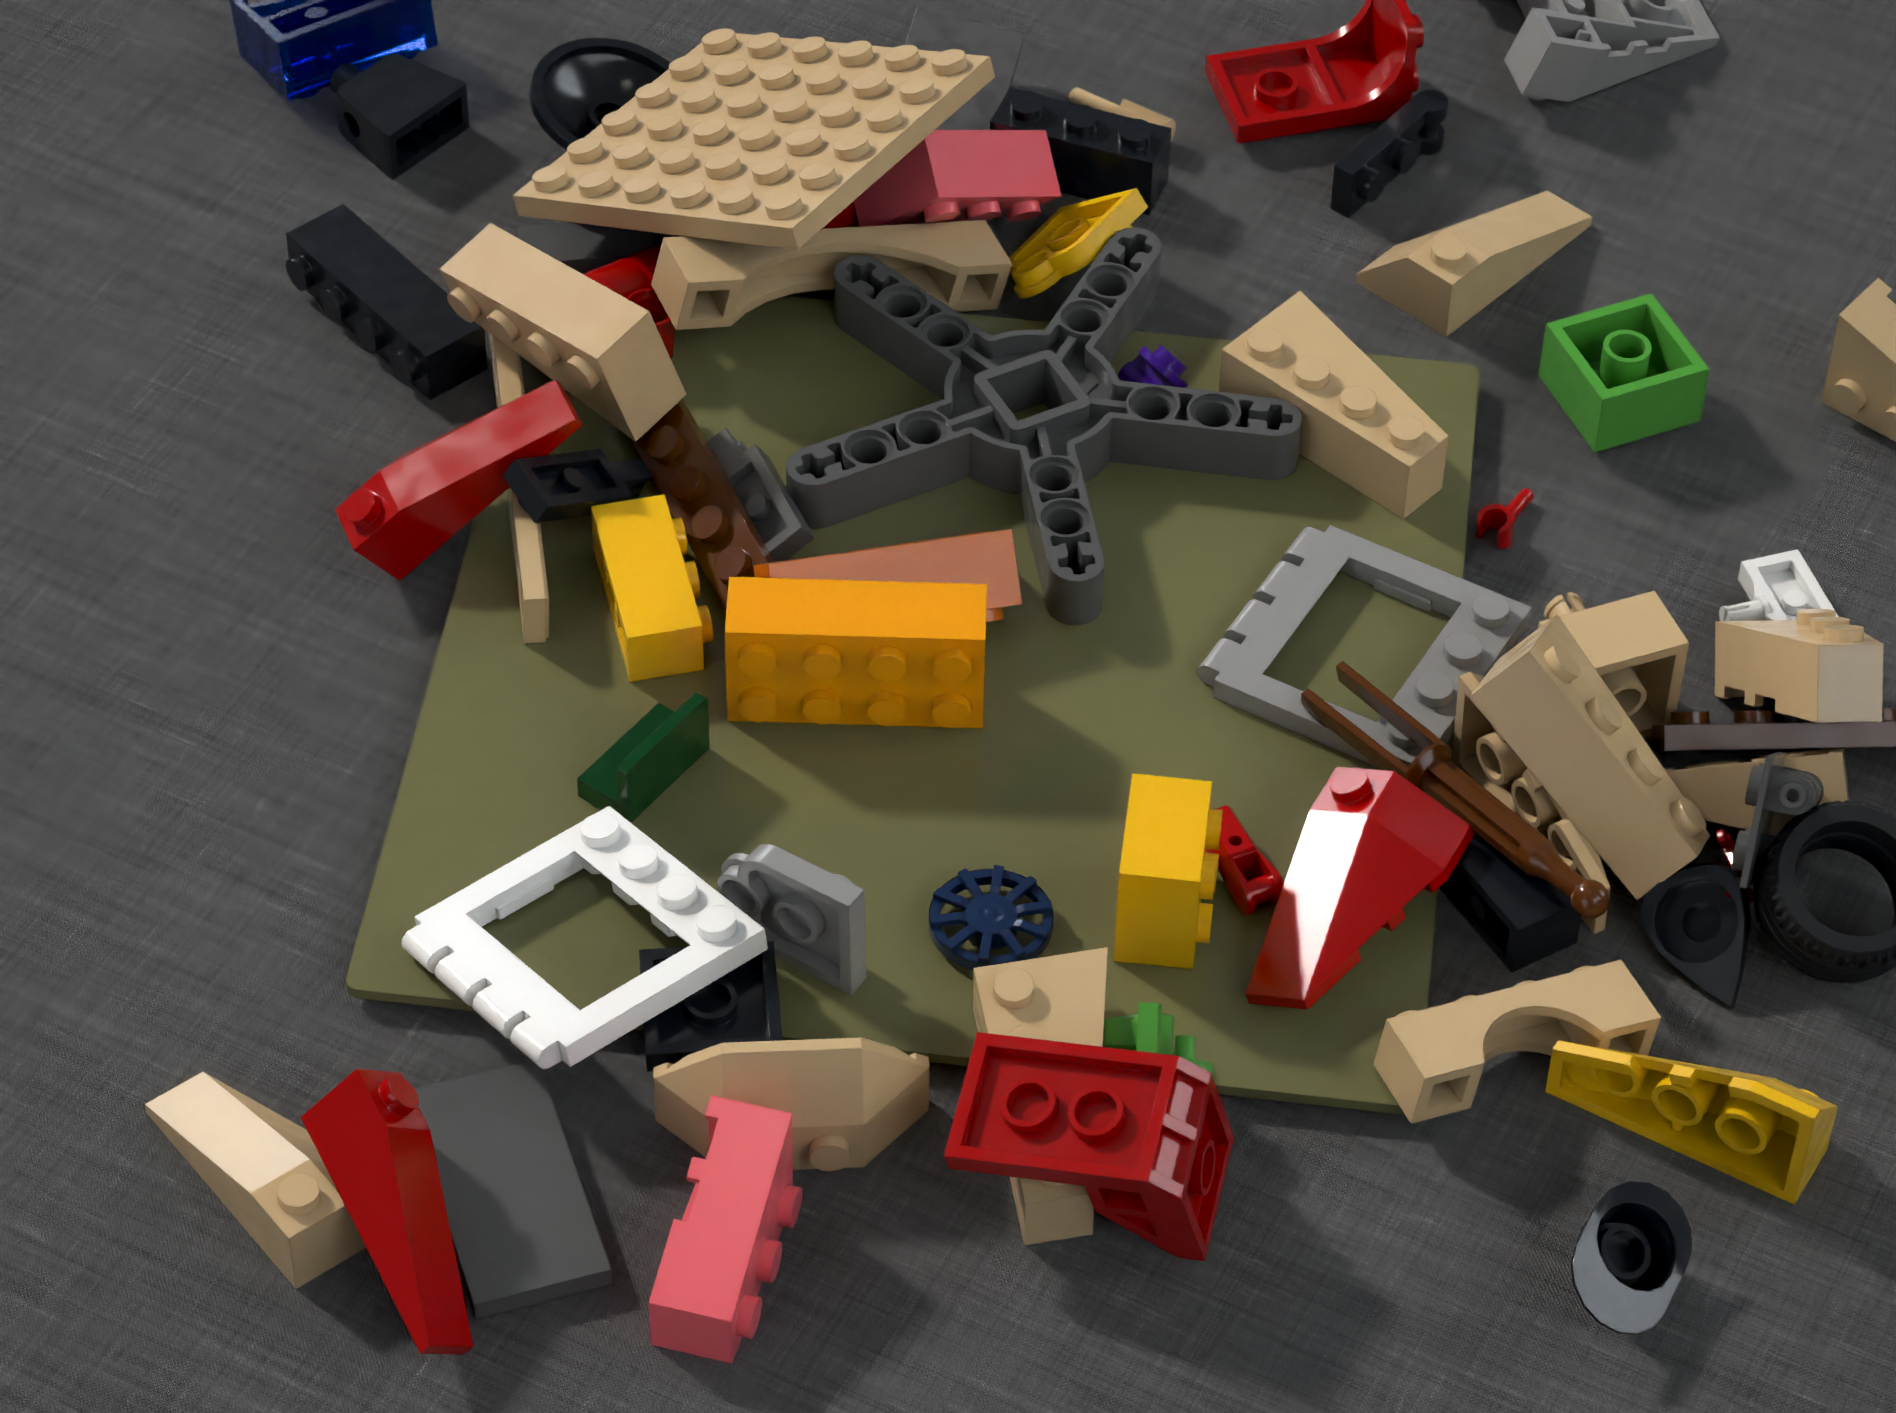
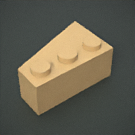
[1714,609,1884,723]

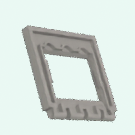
[1197,525,1532,767]

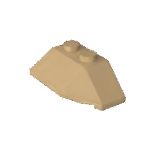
[653,1037,929,1171]

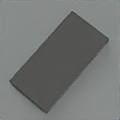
[415,1060,612,1319]

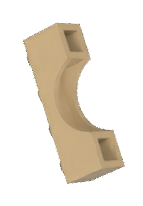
[1373,960,1661,1124]

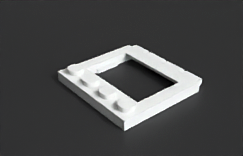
[402,806,768,1069]

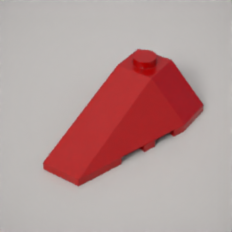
[335,380,583,581]
[1245,767,1474,1010]
[300,1068,473,1355]

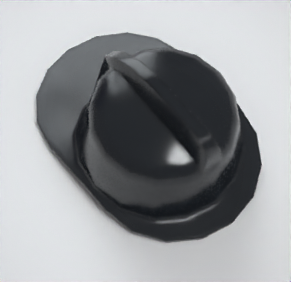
[1570,1181,1692,1335]

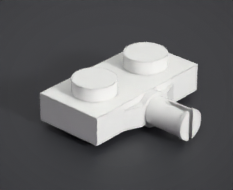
[1719,549,1839,621]

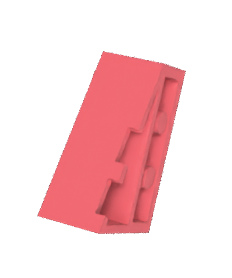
[853,130,1062,227]
[649,1095,802,1364]

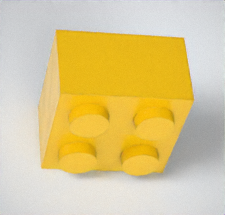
[1113,773,1223,969]

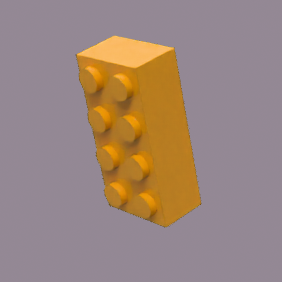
[725,577,987,728]

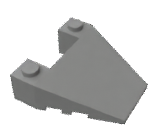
[1504,0,1720,102]

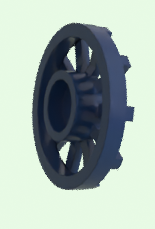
[928,865,1054,970]

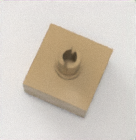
[1538,590,1689,738]

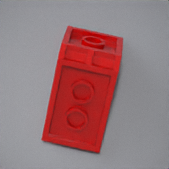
[944,1032,1234,1261]

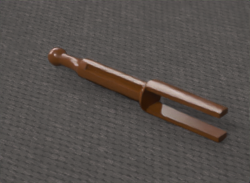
[1301,661,1610,919]

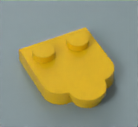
[1009,188,1148,299]

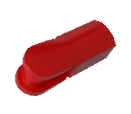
[1206,805,1284,916]

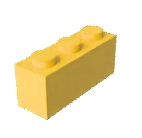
[591,494,713,682]

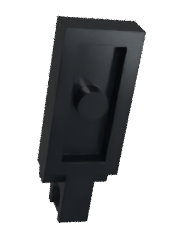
[502,448,654,523]

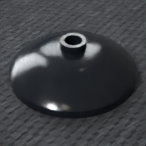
[529,38,670,151]

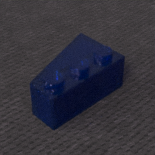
[229,0,438,101]

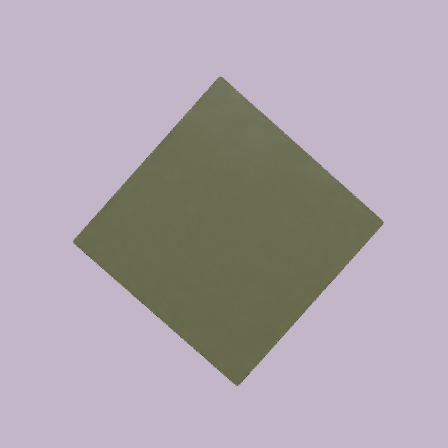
[346,296,1480,1115]

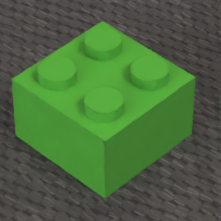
[1538,293,1709,453]

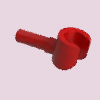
[1476,488,1534,549]

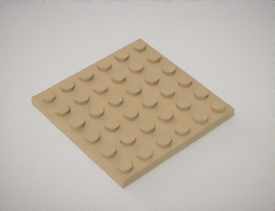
[512,28,995,250]

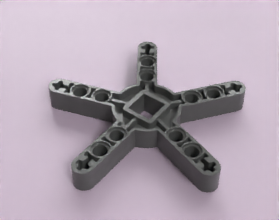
[786,227,1302,625]

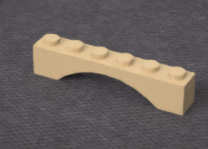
[651,220,1012,330]

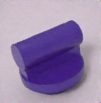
[1118,344,1188,388]

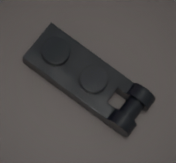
[1330,90,1448,218]

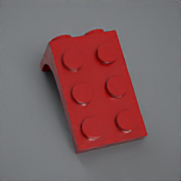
[1205,0,1424,144]

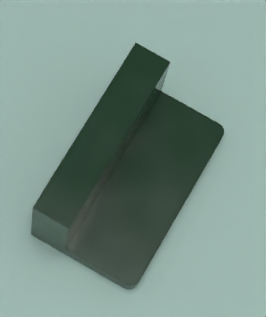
[577,692,710,823]

